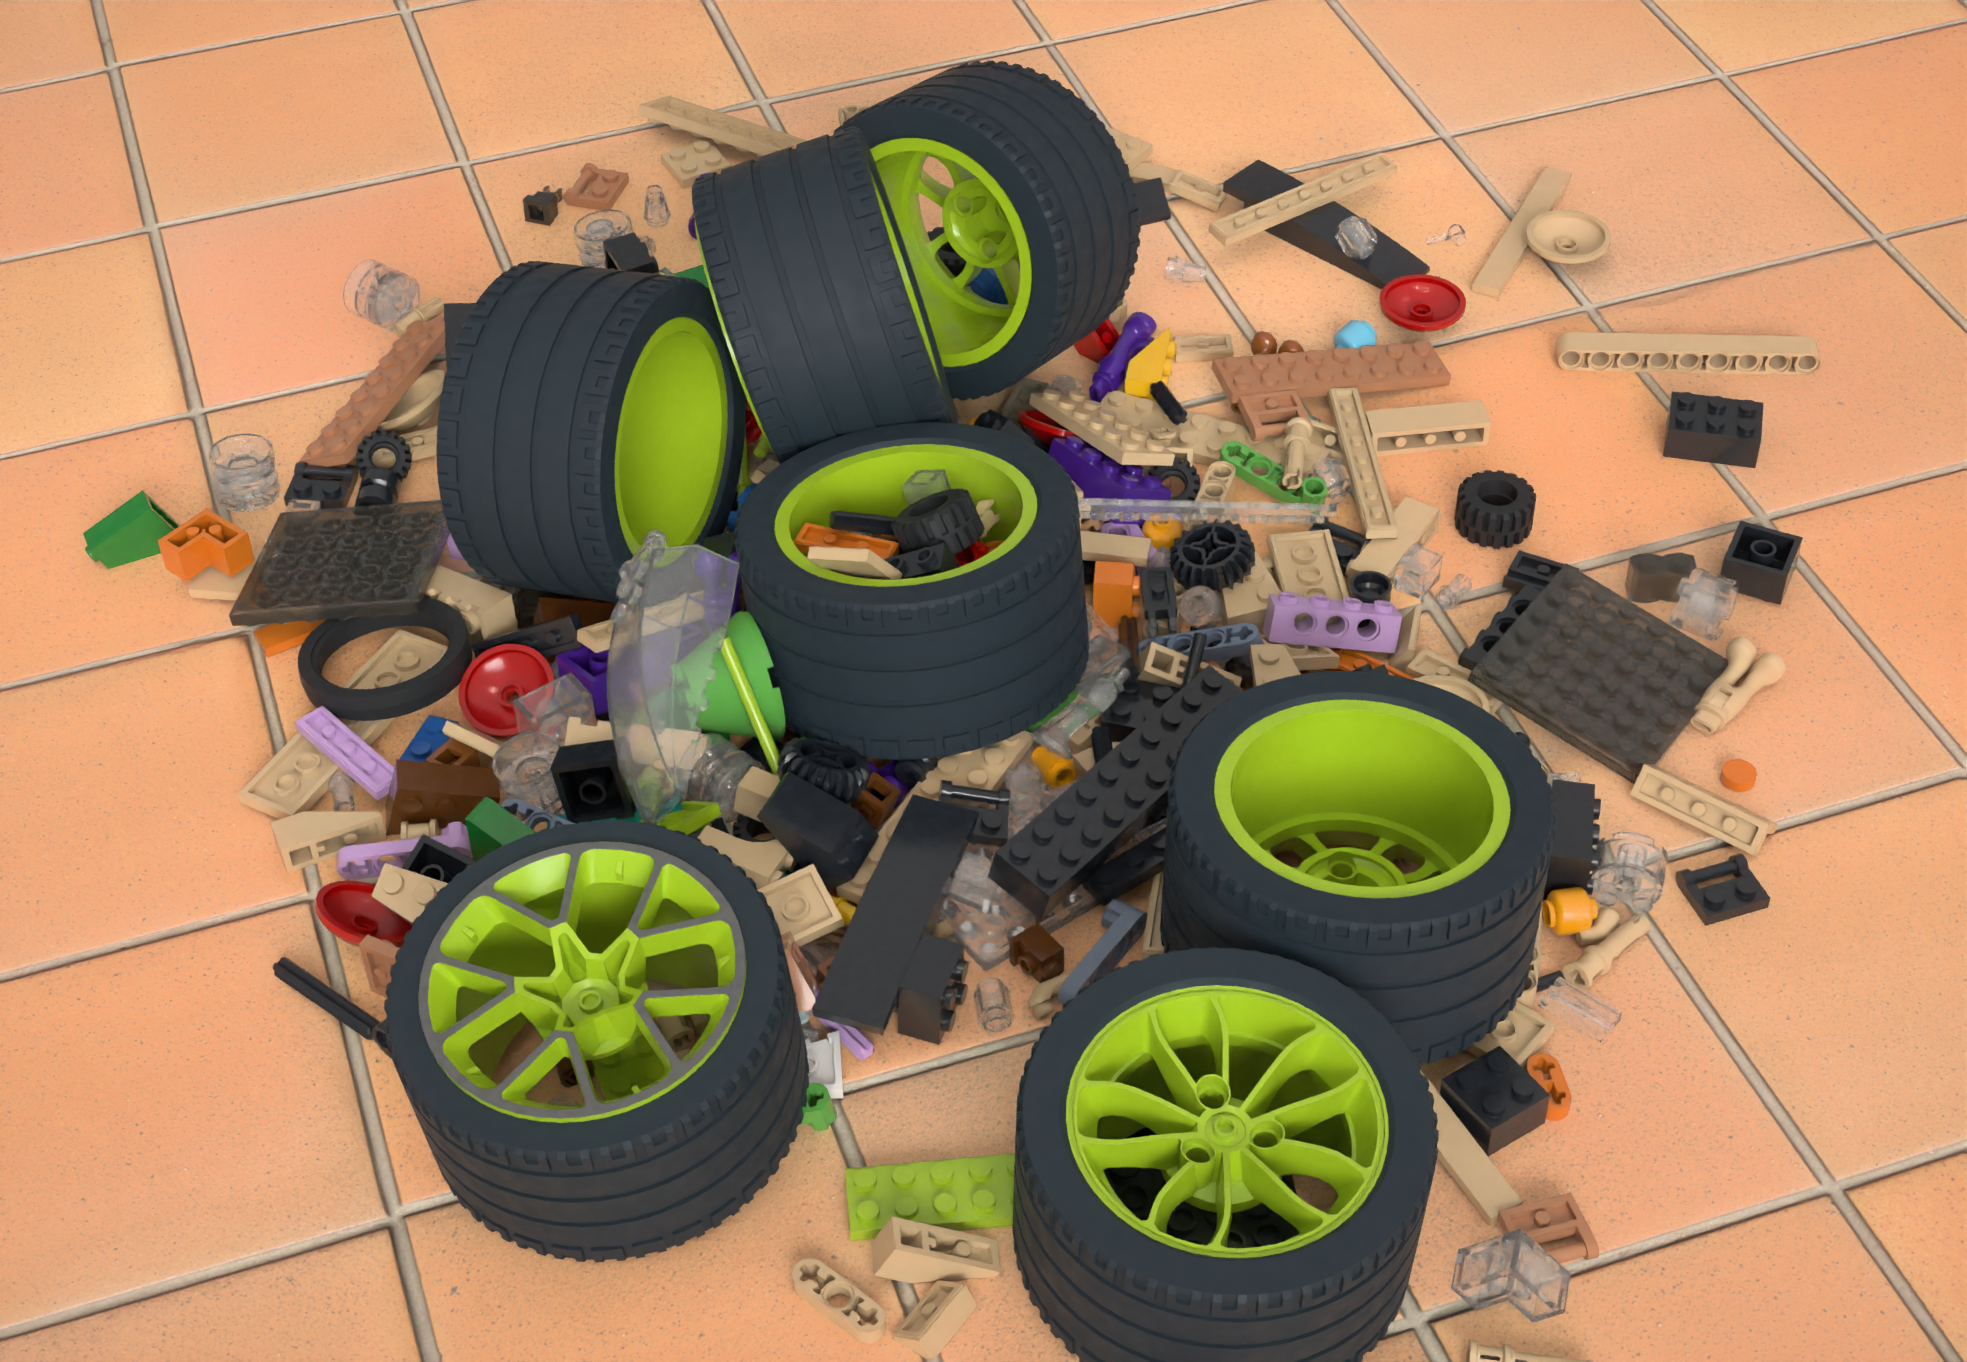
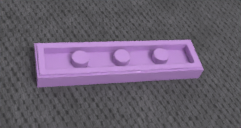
[295,705,394,800]

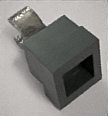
[523,186,563,226]

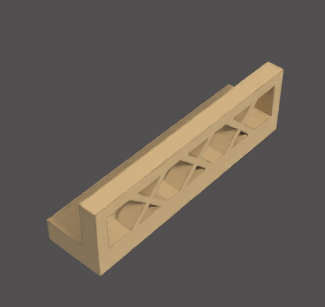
[1630,764,1779,855]

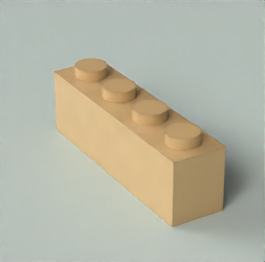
[1365,400,1491,456]
[1345,497,1440,591]

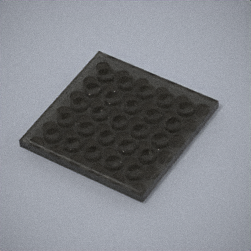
[229,500,450,627]
[1467,563,1728,784]

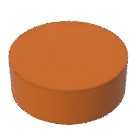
[1720,759,1757,792]

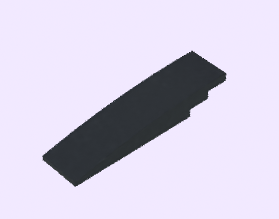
[1223,159,1430,289]
[812,794,979,1036]

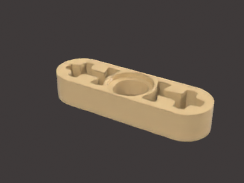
[792,1258,886,1344]

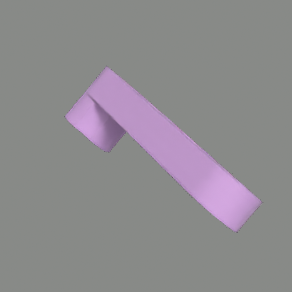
[337,822,473,879]

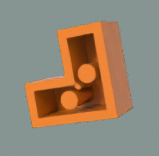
[158,508,255,582]
[1093,561,1141,631]

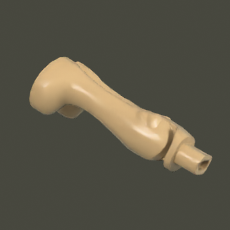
[1690,637,1786,735]

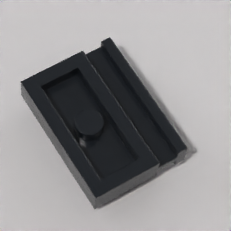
[1502,550,1579,606]

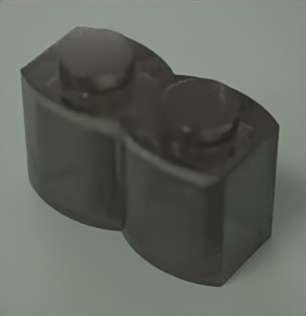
[1625,552,1698,603]

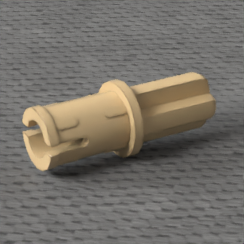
[392,297,444,338]

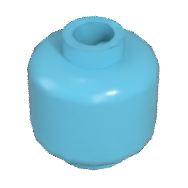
[1333,320,1377,349]

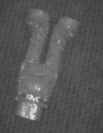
[1029,666,1131,760]

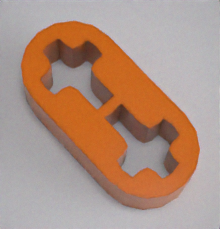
[1525,1053,1572,1121]

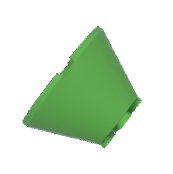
[670,611,786,740]

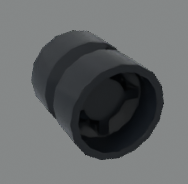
[354,468,401,525]
[1349,571,1392,628]

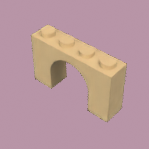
[698,766,797,890]

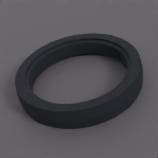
[298,596,473,721]

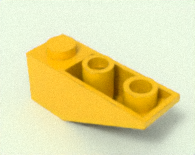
[1125,329,1176,402]

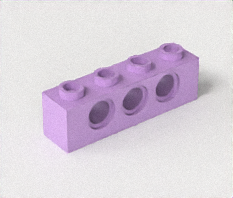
[1263,592,1402,653]

